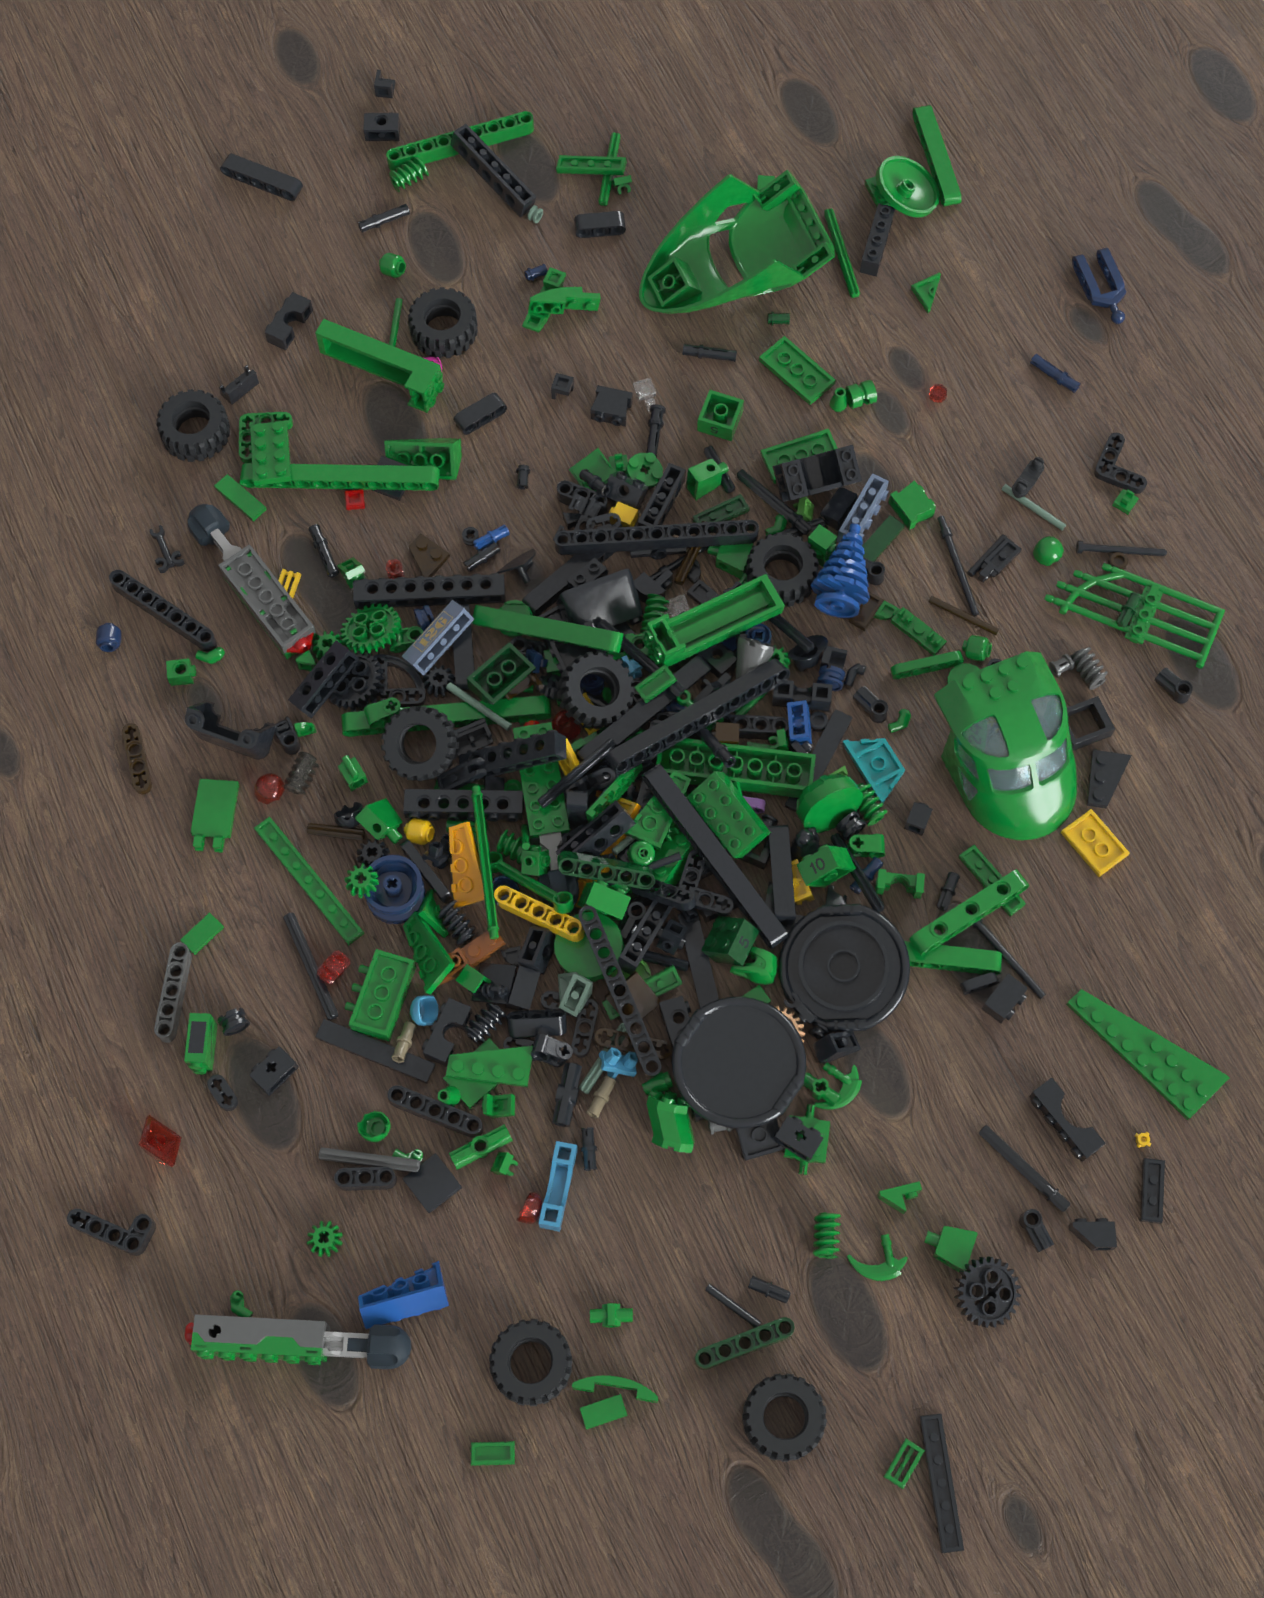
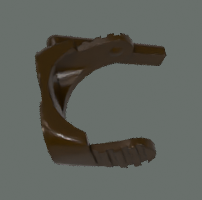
[505,673,544,700]

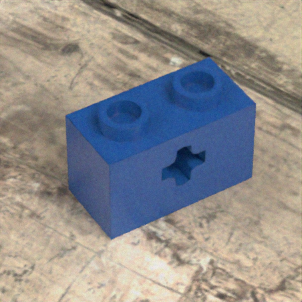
[787,700,812,745]

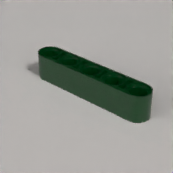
[557,851,655,889]
[695,1317,795,1370]

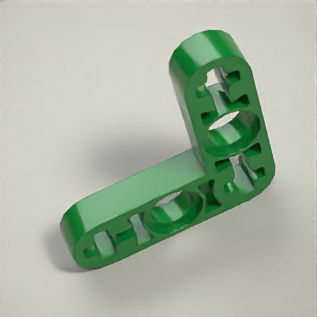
[239,412,293,463]

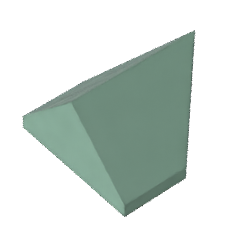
[558,972,593,1017]

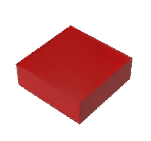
[345,489,365,510]

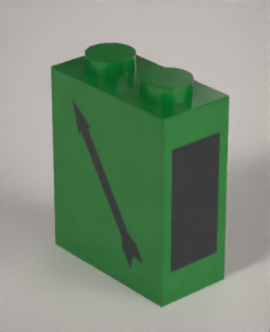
[184,1013,218,1075]

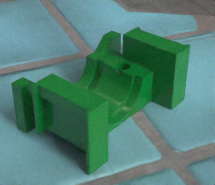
[875,869,925,899]

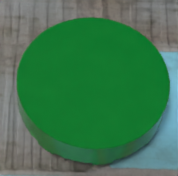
[796,773,863,833]
[554,912,624,982]

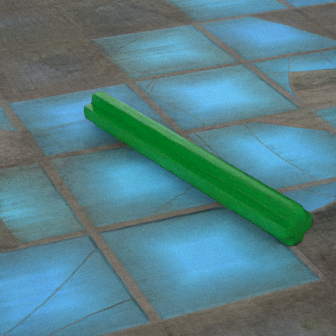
[598,132,620,206]

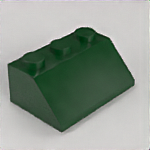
[467,642,536,705]

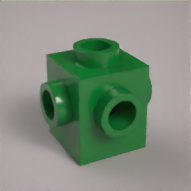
[520,845,551,876]

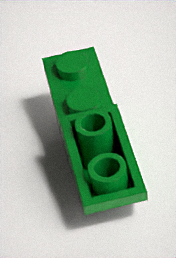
[528,287,601,314]

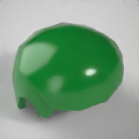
[1033,536,1064,566]
[357,1111,391,1143]

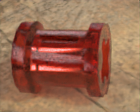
[386,559,404,579]

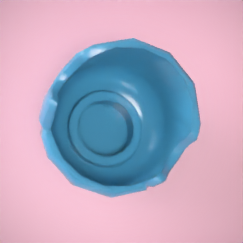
[410,995,439,1026]

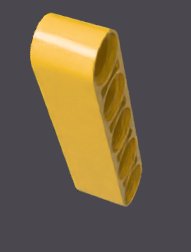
[494,886,585,942]

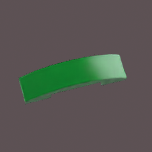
[522,267,566,333]
[572,1376,658,1403]

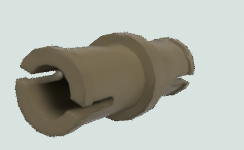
[392,1022,417,1063]
[586,1076,616,1118]

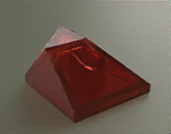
[138,1115,182,1167]

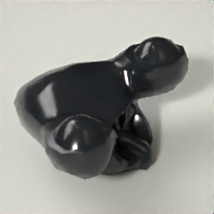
[790,827,834,863]

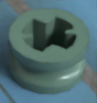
[528,205,543,224]

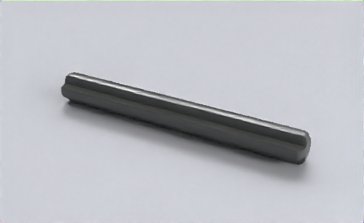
[319,1148,420,1172]

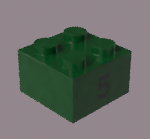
[701,916,759,966]

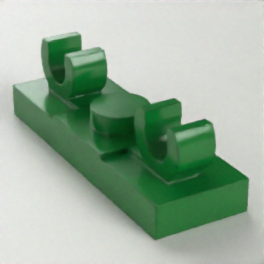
[891,607,947,656]

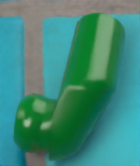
[765,514,787,536]
[196,647,225,664]
[888,708,911,733]
[230,1290,253,1317]

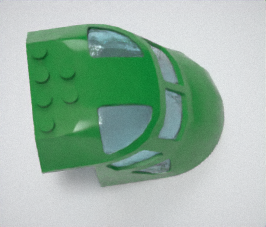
[934,651,1077,840]

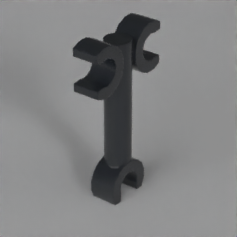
[150,525,185,573]

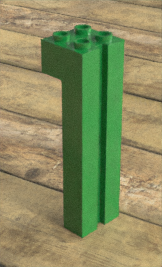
[315,319,444,413]
[643,574,785,667]

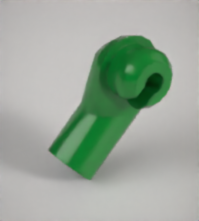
[392,1149,423,1162]

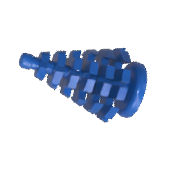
[811,524,870,618]

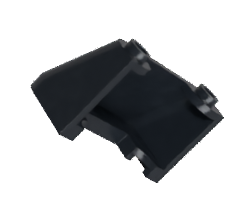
[556,569,643,628]
[185,700,276,760]

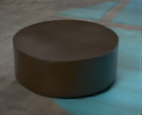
[1108,552,1128,570]

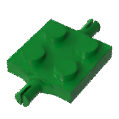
[784,1104,830,1175]

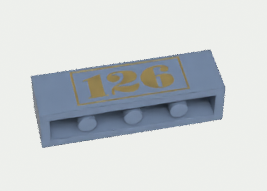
[401,600,474,676]

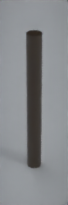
[929,596,999,635]

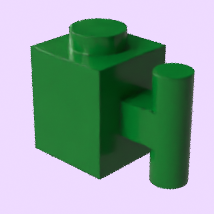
[338,755,368,792]

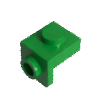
[482,1094,515,1118]

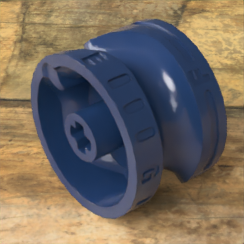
[362,855,426,924]

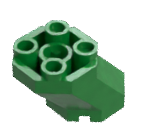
[646,1090,695,1153]

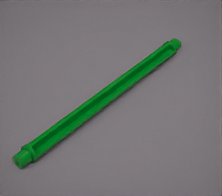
[471,785,499,939]

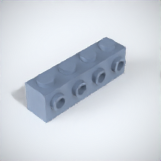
[837,473,889,543]

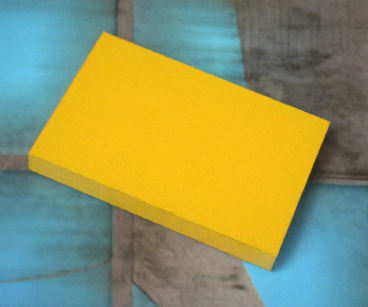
[1060,809,1130,877]

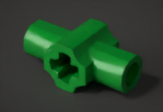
[803,1072,841,1106]
[590,1303,633,1328]

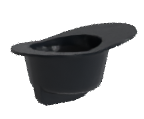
[788,635,828,672]

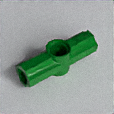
[449,1124,513,1170]

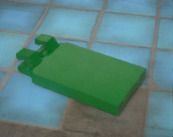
[190,779,240,853]

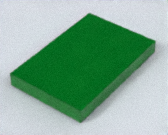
[443,1038,499,1109]

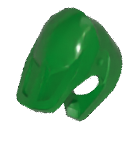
[730,946,777,985]

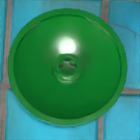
[876,156,940,217]

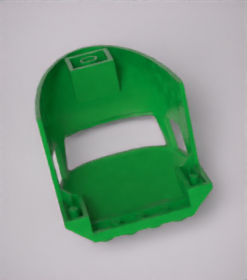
[639,170,835,314]

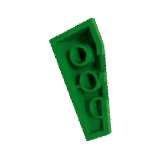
[384,438,462,480]

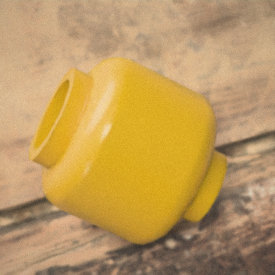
[404,818,435,845]

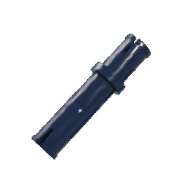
[1030,354,1081,393]

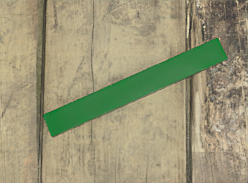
[254,816,365,946]

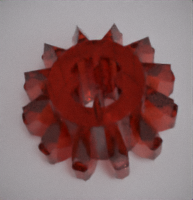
[317,950,350,985]

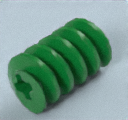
[389,157,429,192]
[640,594,670,633]
[857,783,888,826]
[497,829,535,865]
[813,1213,841,1259]

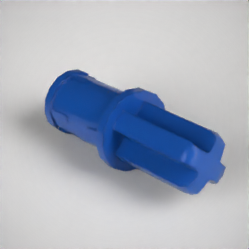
[473,525,510,550]

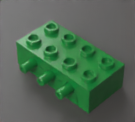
[687,771,771,858]
[345,949,416,1042]

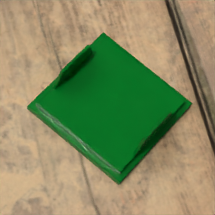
[569,448,616,491]

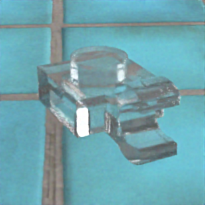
[633,378,656,411]

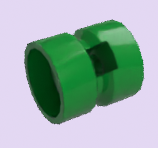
[845,380,877,409]

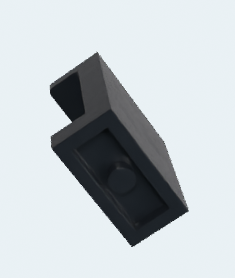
[548,621,607,674]

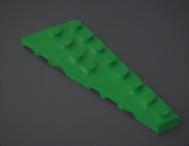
[1066,989,1229,1120]

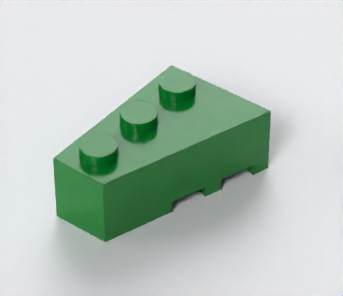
[643,832,697,896]

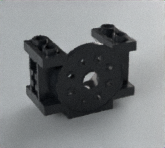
[773,445,862,502]

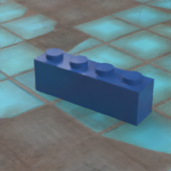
[358,1261,449,1329]

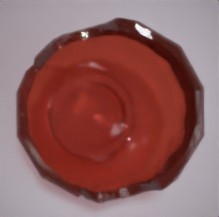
[552,710,581,741]
[254,773,285,804]
[516,1192,543,1224]

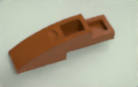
[438,931,506,986]

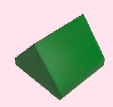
[296,650,316,672]

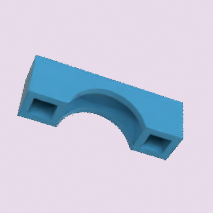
[539,1141,577,1232]

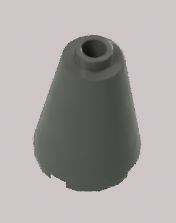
[736,637,775,679]

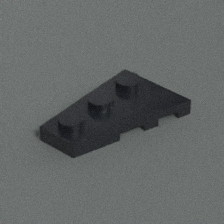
[1087,750,1132,809]

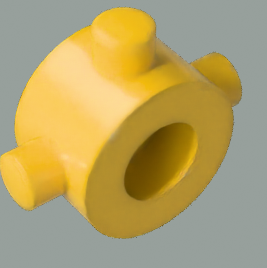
[1135,1132,1151,1148]

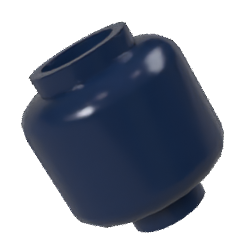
[95,623,121,652]

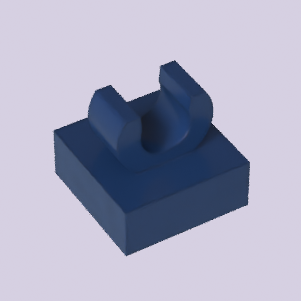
[525,649,548,673]

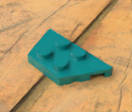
[842,738,905,803]

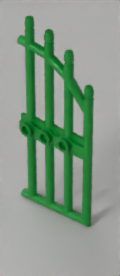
[1044,563,1225,669]

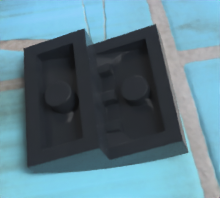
[402,1153,462,1213]

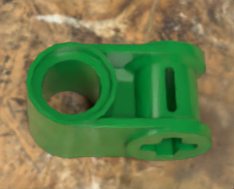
[390,626,423,653]
[364,697,402,728]
[847,834,885,858]

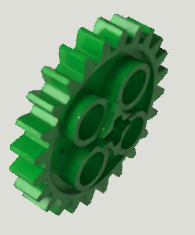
[340,603,402,654]

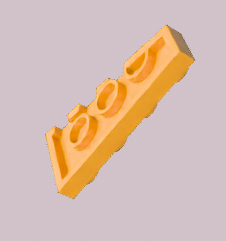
[449,822,485,908]

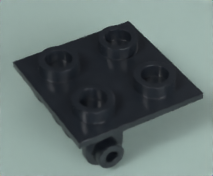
[468,963,517,1004]

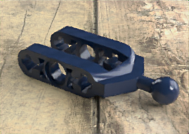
[1072,248,1126,324]

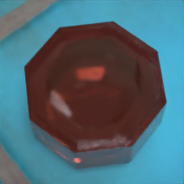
[929,384,947,403]

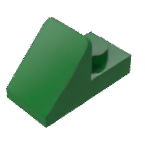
[337,557,365,588]
[877,1181,922,1214]

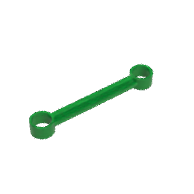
[489,851,574,914]

